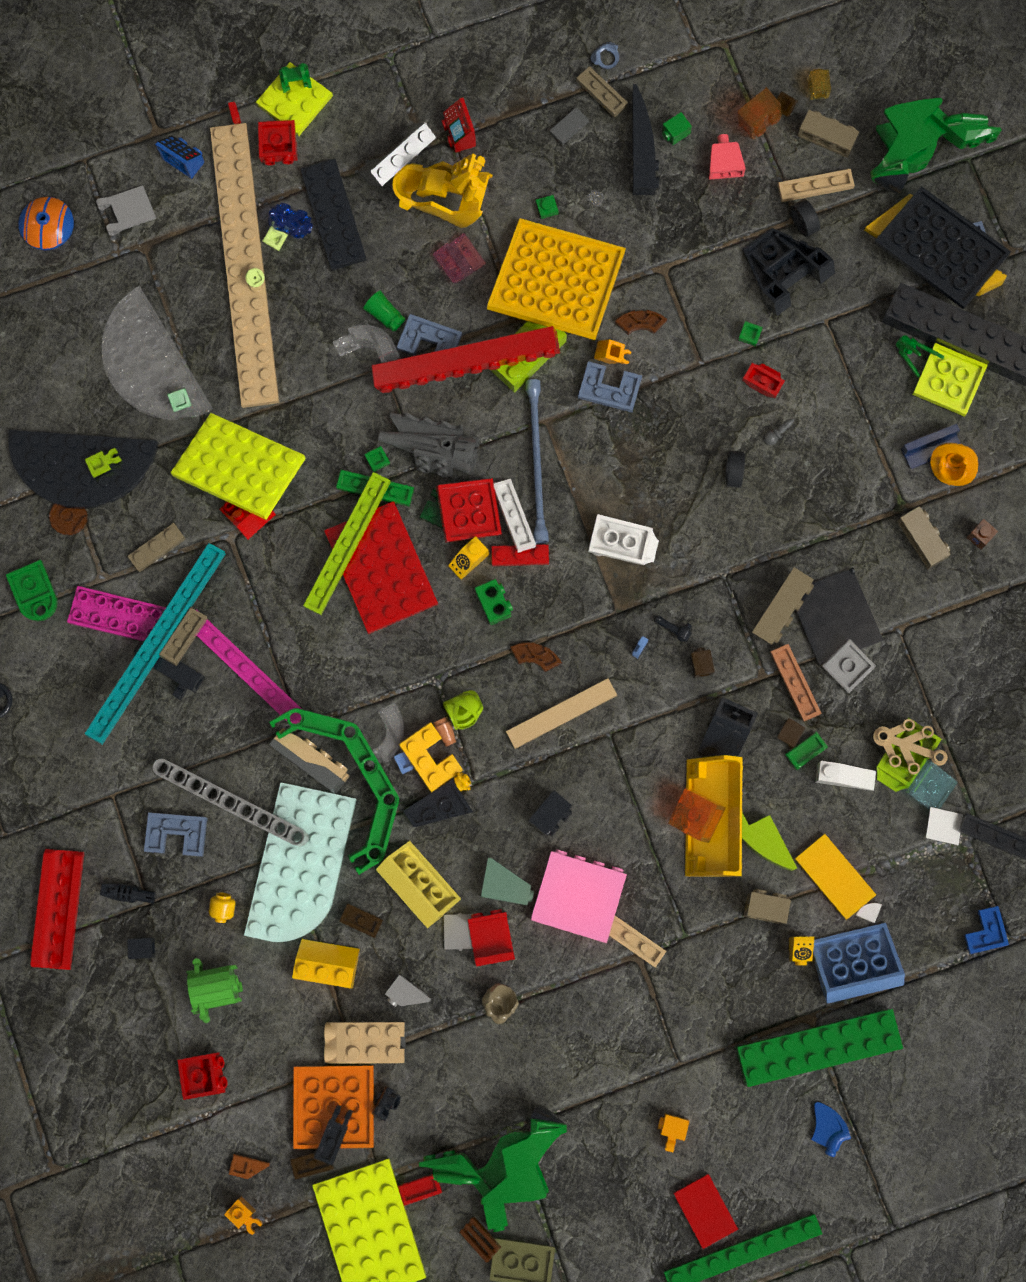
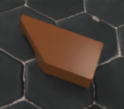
[229,1154,270,1179]

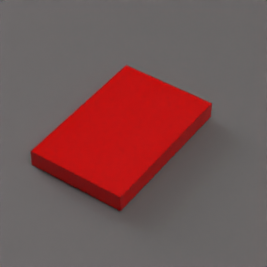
[673,1174,738,1249]

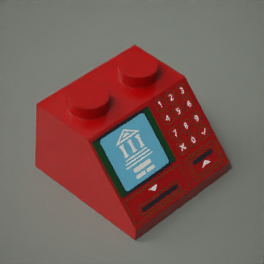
[441,98,476,153]

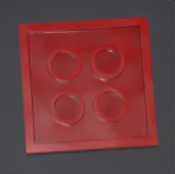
[436,478,502,543]

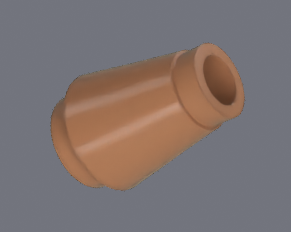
[433,717,456,746]

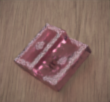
[433,233,486,284]

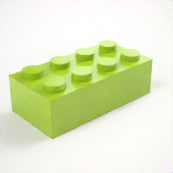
[491,321,567,393]

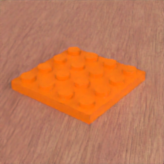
[293,1065,374,1149]

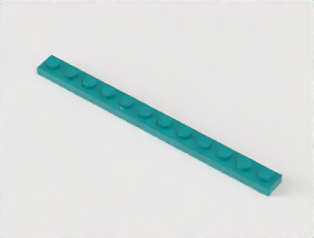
[85,543,226,745]

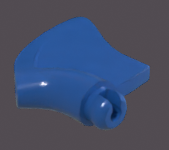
[811,1102,851,1157]

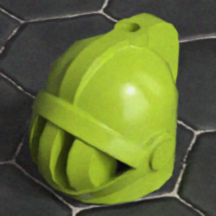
[443,690,483,730]

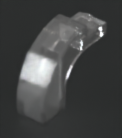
[333,325,400,363]
[364,702,405,767]

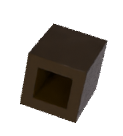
[690,648,715,678]

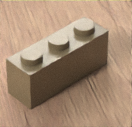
[798,110,860,158]
[897,506,951,570]

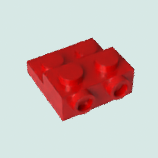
[258,120,298,166]
[177,1052,228,1100]

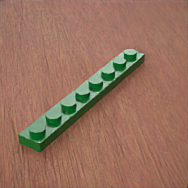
[664,1214,823,1282]

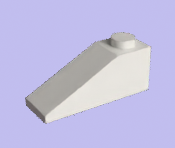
[815,761,876,791]

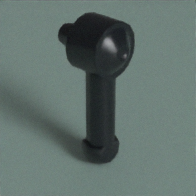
[654,615,692,642]

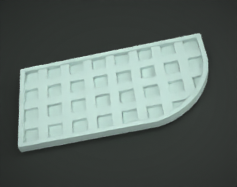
[244,782,357,942]

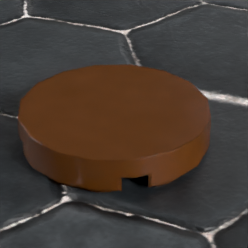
[49,504,87,535]

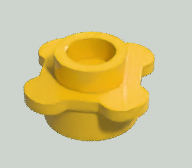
[454,772,471,791]

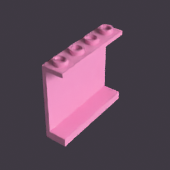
[531,849,627,943]

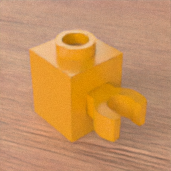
[594,339,631,364]
[658,1113,689,1152]
[224,1197,263,1235]

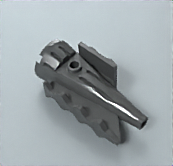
[378,413,480,477]

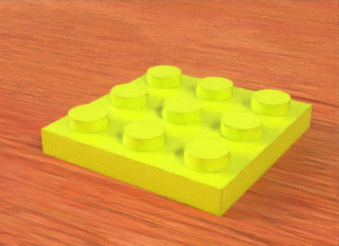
[256,62,333,136]
[912,343,987,417]

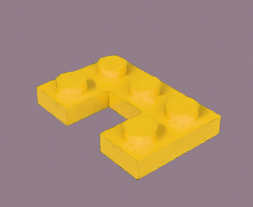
[398,722,463,793]

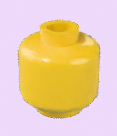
[209,893,235,923]

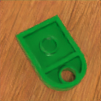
[6,560,58,621]

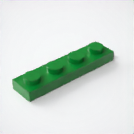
[336,470,414,507]

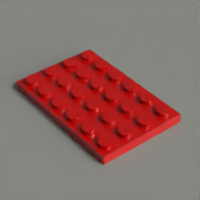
[324,502,439,634]

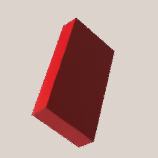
[398,1174,442,1206]

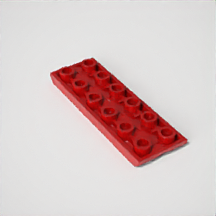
[31,849,85,970]

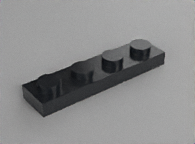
[959,813,1026,860]

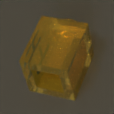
[808,69,831,100]

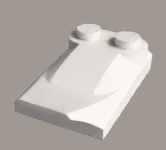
[588,514,659,565]

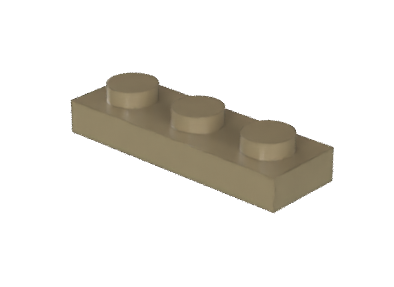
[576,66,628,118]
[128,523,186,572]
[159,607,208,666]

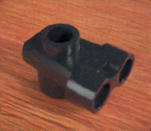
[371,1086,401,1121]

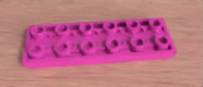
[67,586,166,641]

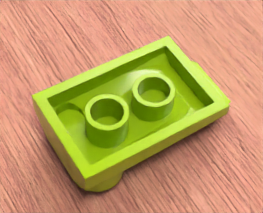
[876,718,942,792]

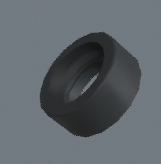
[790,199,820,237]
[725,451,745,488]

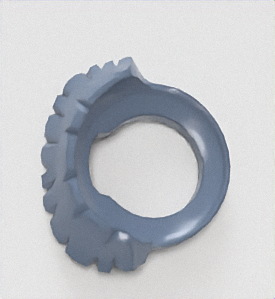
[591,42,619,69]

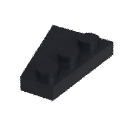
[403,779,473,827]

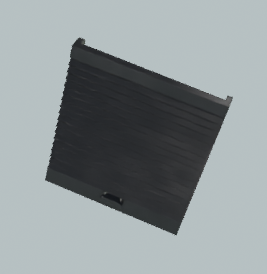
[796,568,883,665]

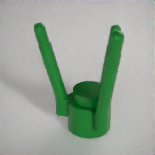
[896,335,944,378]

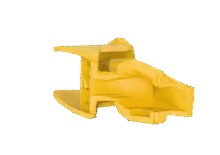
[393,154,493,228]

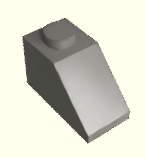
[385,975,432,1007]

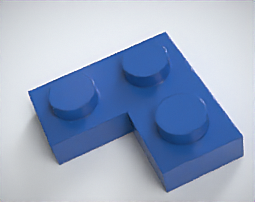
[964,906,1009,954]

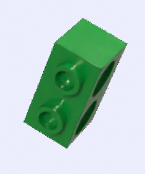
[475,579,513,626]

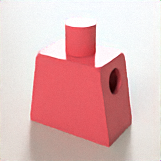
[709,134,745,180]

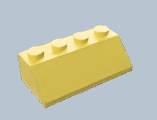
[376,841,461,929]

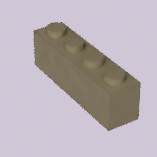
[752,567,814,645]

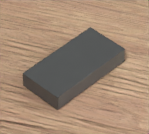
[550,107,589,146]

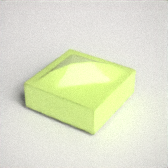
[263,225,288,251]

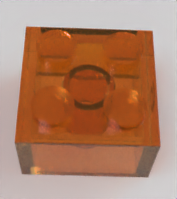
[737,87,782,139]
[668,788,726,843]

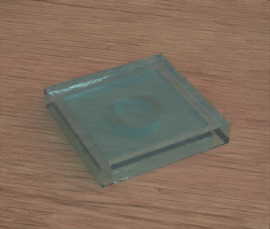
[906,760,958,810]

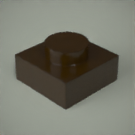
[772,91,798,117]

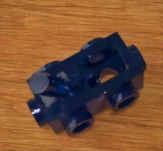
[268,203,313,238]

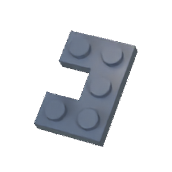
[397,314,462,356]
[578,361,642,412]
[144,813,207,857]

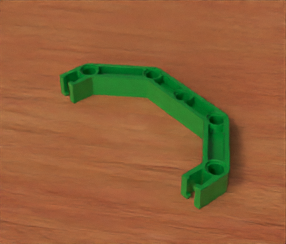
[269,708,399,874]

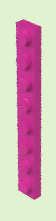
[196,610,302,723]

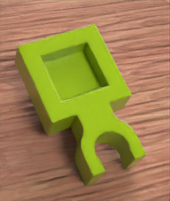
[85,448,122,478]

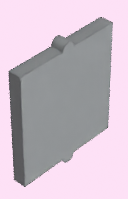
[444,913,473,951]

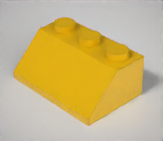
[292,939,360,988]

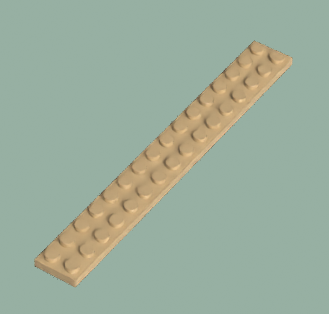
[210,123,279,408]

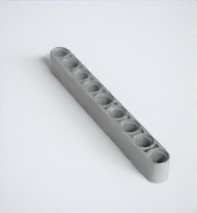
[153,759,309,847]

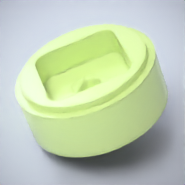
[245,268,264,287]

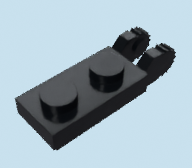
[314,1104,353,1166]

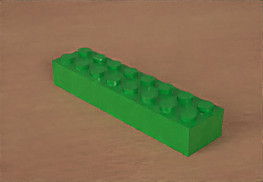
[735,1008,904,1087]

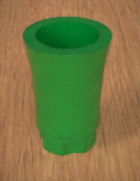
[363,290,405,332]

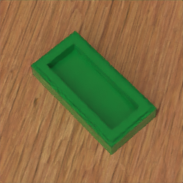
[785,732,828,771]

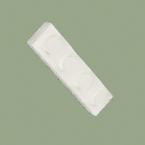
[494,479,536,552]

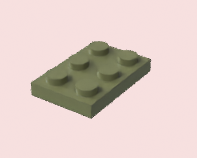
[490,1238,555,1282]

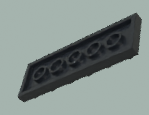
[300,158,367,271]

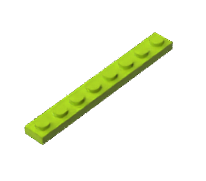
[303,472,391,615]

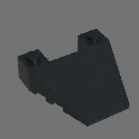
[743,228,835,316]

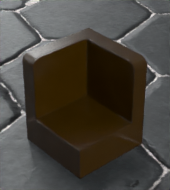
[777,718,805,749]

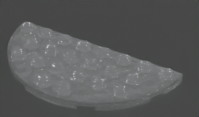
[102,285,213,420]

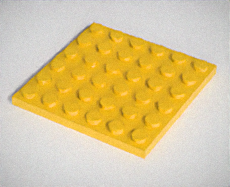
[487,218,626,340]

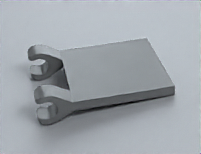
[96,185,156,236]

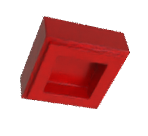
[228,102,242,124]

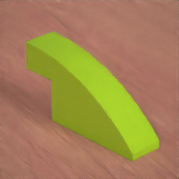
[742,813,797,871]

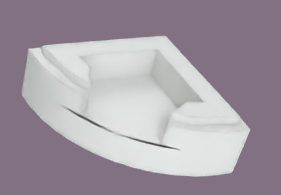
[856,903,882,923]

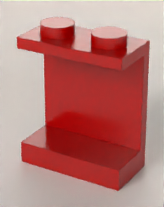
[467,909,515,967]

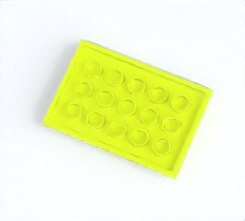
[171,413,306,520]
[312,1158,427,1282]

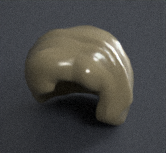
[482,983,519,1024]

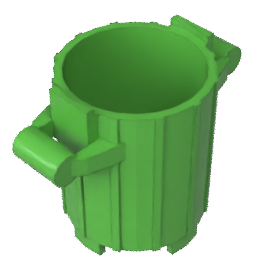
[186,958,243,1023]

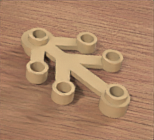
[873,719,948,775]

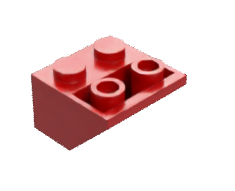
[219,502,276,539]

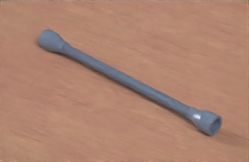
[525,379,549,544]

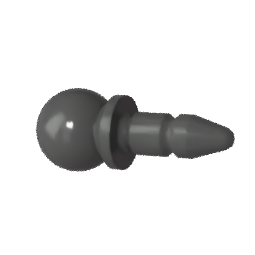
[763,418,794,445]

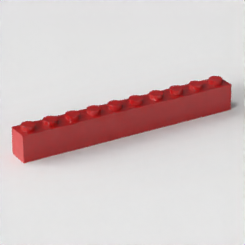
[372,326,560,393]

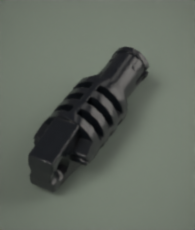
[100,883,156,904]

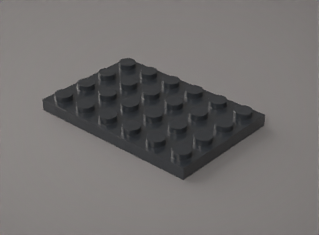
[874,186,1011,309]

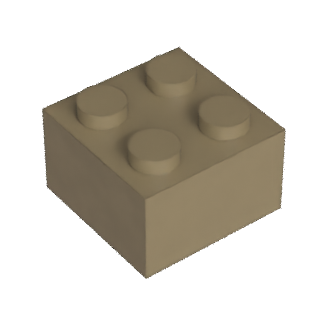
[743,889,791,925]

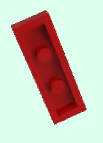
[492,545,549,566]

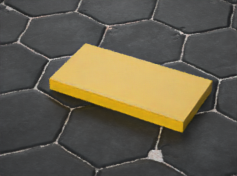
[795,834,876,920]

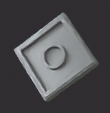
[821,639,876,693]

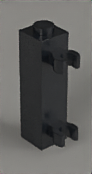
[134,640,205,700]

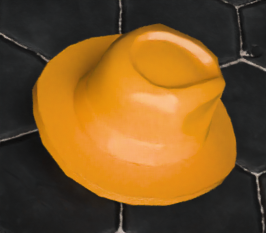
[930,443,978,486]

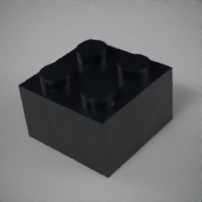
[529,790,572,838]

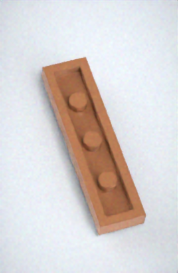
[770,644,822,722]

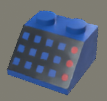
[155,135,204,179]

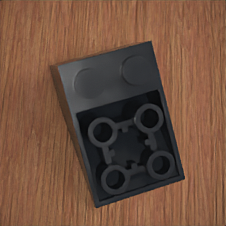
[697,697,758,757]

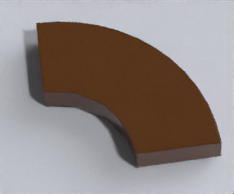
[615,310,667,335]
[510,642,562,672]

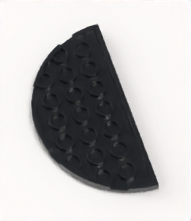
[8,430,159,509]

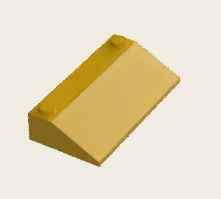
[685,755,743,877]

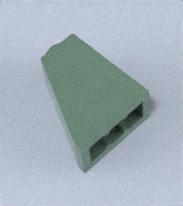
[481,858,534,906]

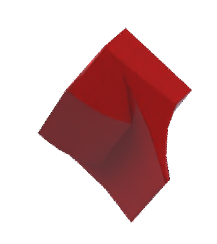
[742,363,785,398]

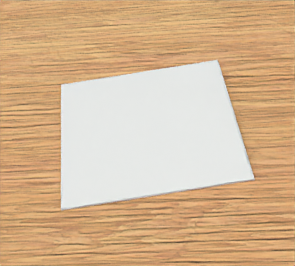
[926,807,963,845]

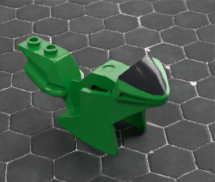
[870,98,1002,195]
[419,1104,568,1205]

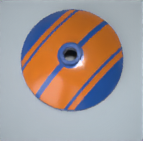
[18,197,74,250]

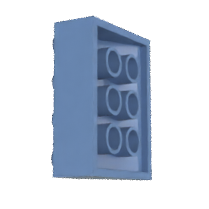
[813,923,905,1004]

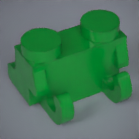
[279,63,312,93]

